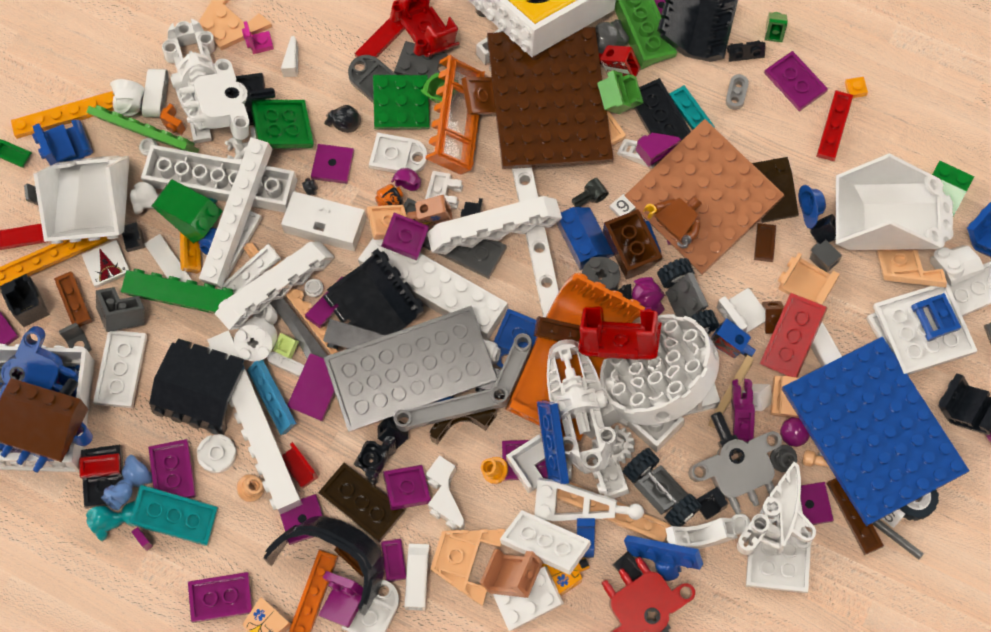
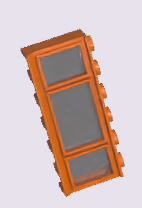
[425,55,485,175]

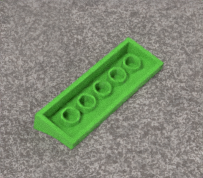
[614,0,677,70]

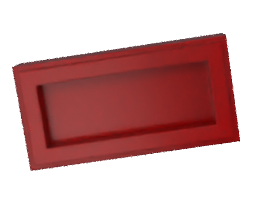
[79,453,121,479]

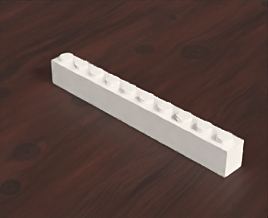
[207,330,303,514]

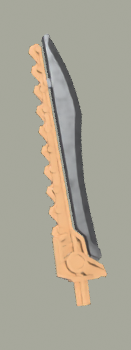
[243,242,339,359]

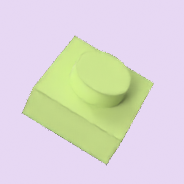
[273,333,299,359]

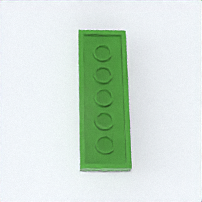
[86,105,199,153]

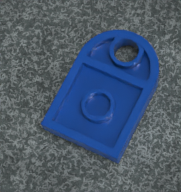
[493,309,537,369]

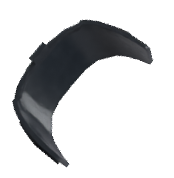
[264,516,384,616]

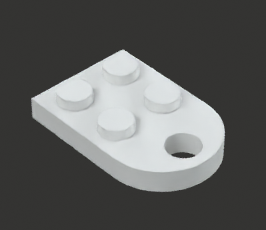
[369,132,427,173]
[341,580,399,632]

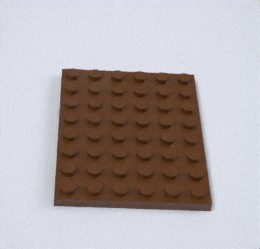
[487,27,613,169]

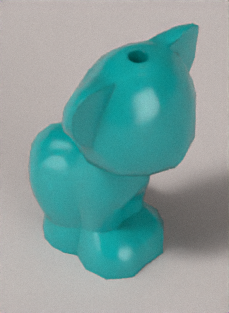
[86,500,135,542]

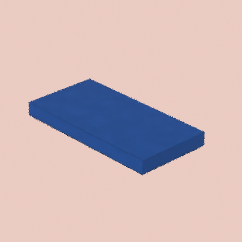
[537,400,569,484]

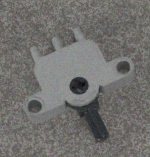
[688,412,782,514]

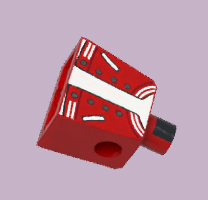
[599,45,641,76]

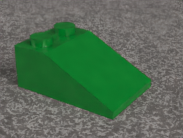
[932,160,975,217]
[151,179,223,243]

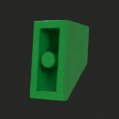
[765,12,788,42]

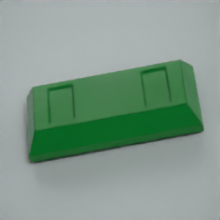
[0,139,32,168]

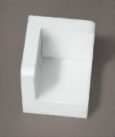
[742,384,772,411]

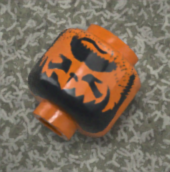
[375,184,404,206]

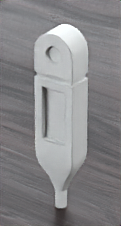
[267,352,304,377]

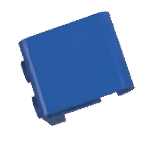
[32,120,93,166]
[967,202,991,257]

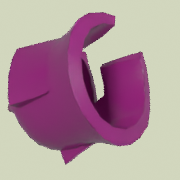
[631,277,666,316]

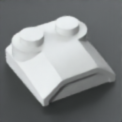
[930,245,985,286]

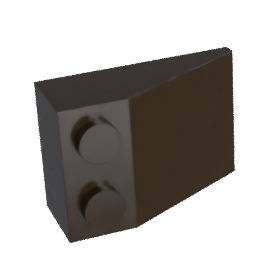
[752,157,799,223]

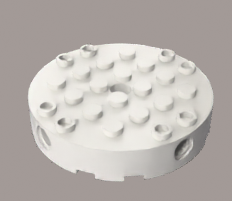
[600,314,719,425]

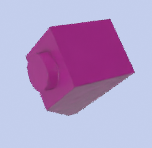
[635,133,681,167]

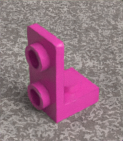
[242,21,274,54]

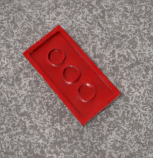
[760,293,828,378]

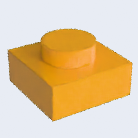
[845,77,868,98]

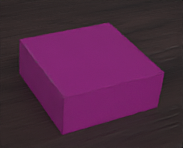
[131,527,153,551]

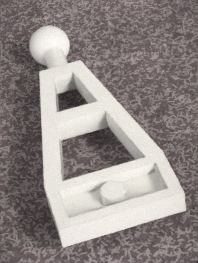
[534,478,644,521]

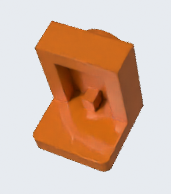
[160,104,185,135]

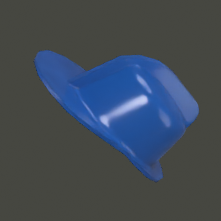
[798,185,826,229]

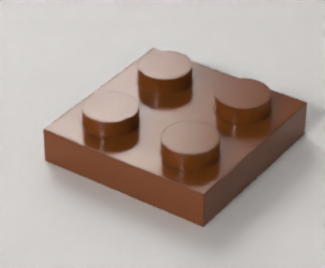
[461,77,496,115]

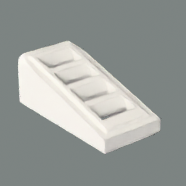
[281,36,298,77]
[617,139,656,168]

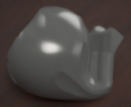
[595,19,629,54]

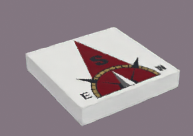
[82,240,130,288]

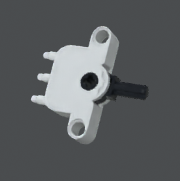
[179,59,275,140]

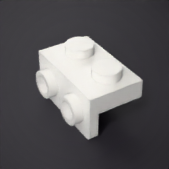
[593,459,630,499]

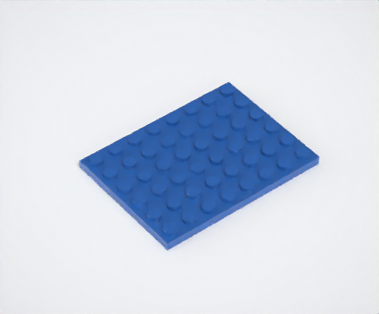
[782,336,970,527]

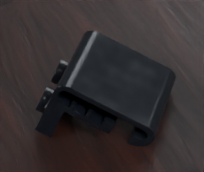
[938,373,991,435]

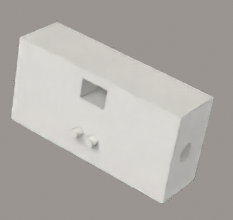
[281,191,367,252]

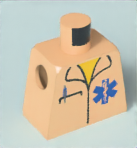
[243,597,291,632]

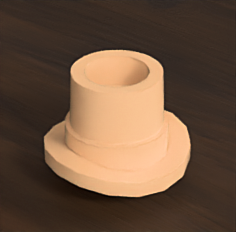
[236,474,264,502]

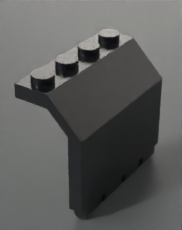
[657,0,738,62]
[323,248,424,335]
[149,338,245,435]

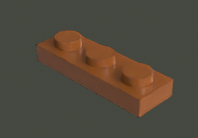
[54,271,92,327]

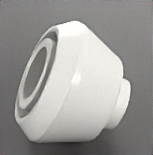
[253,304,278,325]

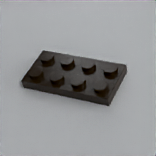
[318,462,405,543]

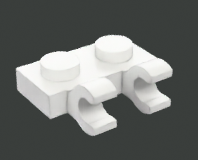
[425,171,463,209]

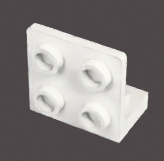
[717,288,765,333]

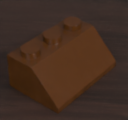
[603,209,663,280]

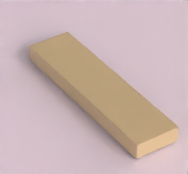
[708,355,753,428]

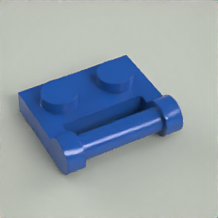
[911,293,961,342]

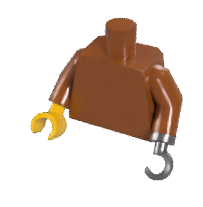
[643,196,702,249]

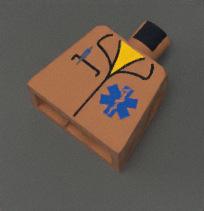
[407,195,453,229]

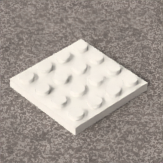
[873,283,977,375]

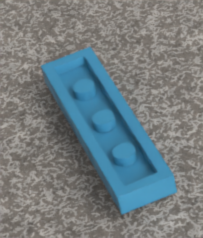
[247,360,296,435]

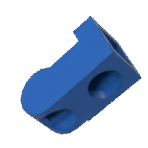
[577,518,595,558]

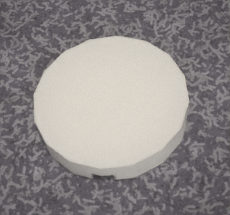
[197,434,237,473]

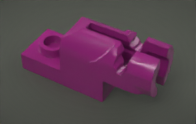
[731,379,755,442]

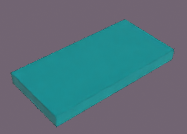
[128,485,218,546]

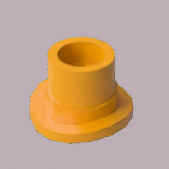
[481,457,508,484]

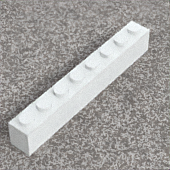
[199,137,273,289]

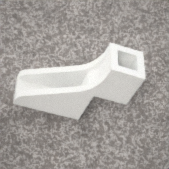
[426,455,465,530]

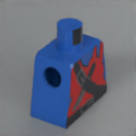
[711,318,756,358]

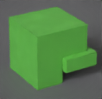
[598,70,643,114]

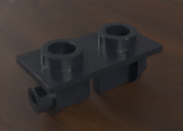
[727,40,766,62]

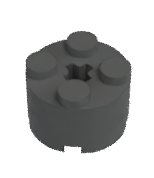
[582,257,620,291]

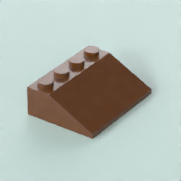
[0,378,89,463]

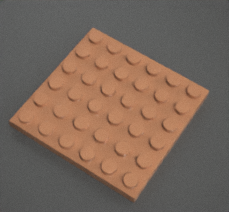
[624,119,785,275]

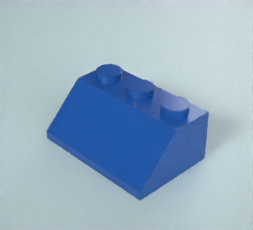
[556,207,614,270]

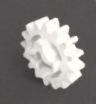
[591,425,635,467]

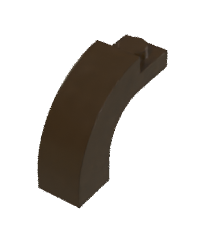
[430,409,497,445]

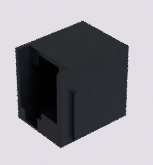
[0,274,50,327]

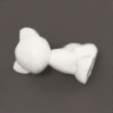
[130,182,159,215]

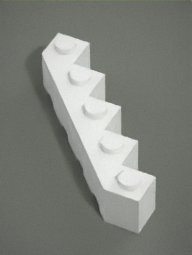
[427,196,562,255]
[215,241,334,330]

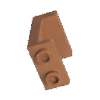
[480,549,543,598]

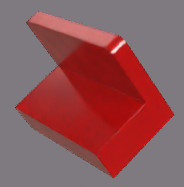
[282,442,319,489]

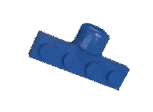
[624,535,703,581]

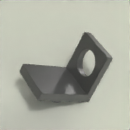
[59,323,92,352]

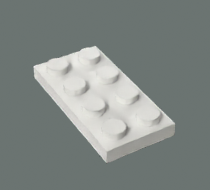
[93,330,147,408]
[500,510,591,575]

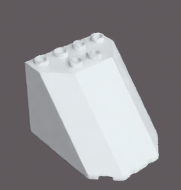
[836,153,953,250]
[33,155,129,244]

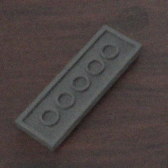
[404,198,507,279]

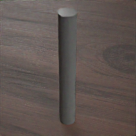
[872,520,924,560]

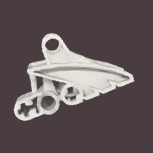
[737,462,816,555]

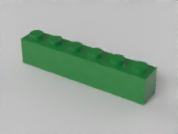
[121,269,235,314]

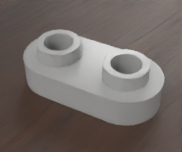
[726,74,749,110]

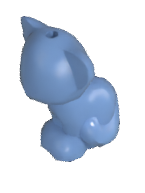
[101,455,153,511]

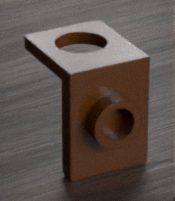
[762,301,784,334]

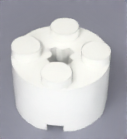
[234,317,277,361]

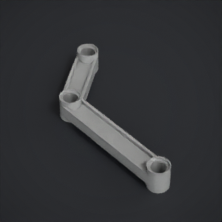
[394,333,532,432]

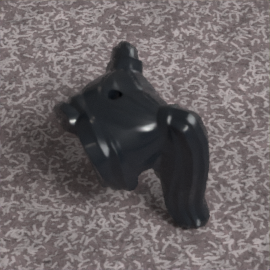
[354,435,396,485]

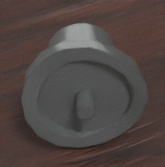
[770,445,797,472]

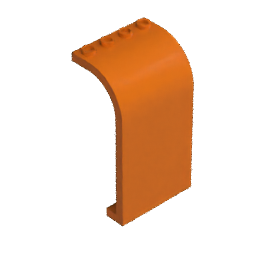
[505,273,645,442]

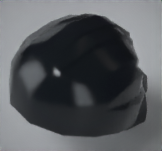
[324,105,361,133]

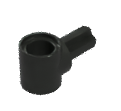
[572,178,609,207]

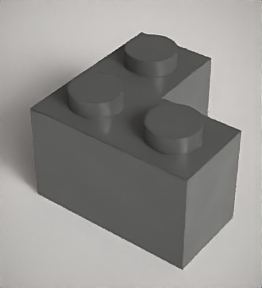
[96,287,144,332]

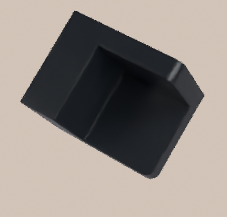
[460,198,484,217]
[810,214,836,244]
[122,222,146,252]
[377,417,408,449]
[697,487,728,520]

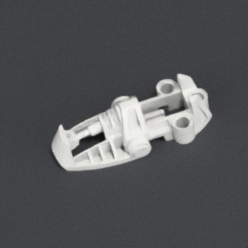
[162,19,216,130]
[547,340,617,474]

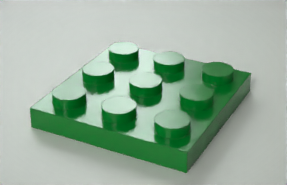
[373,75,429,129]
[250,100,314,149]

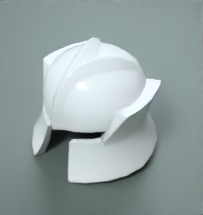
[110,79,145,116]

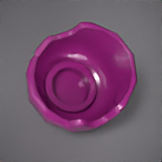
[391,168,421,191]
[780,417,810,447]

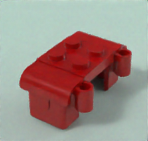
[390,0,460,57]
[578,306,662,360]

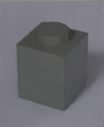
[809,240,842,273]

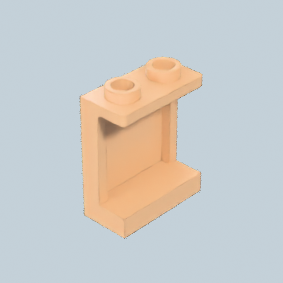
[778,253,840,305]

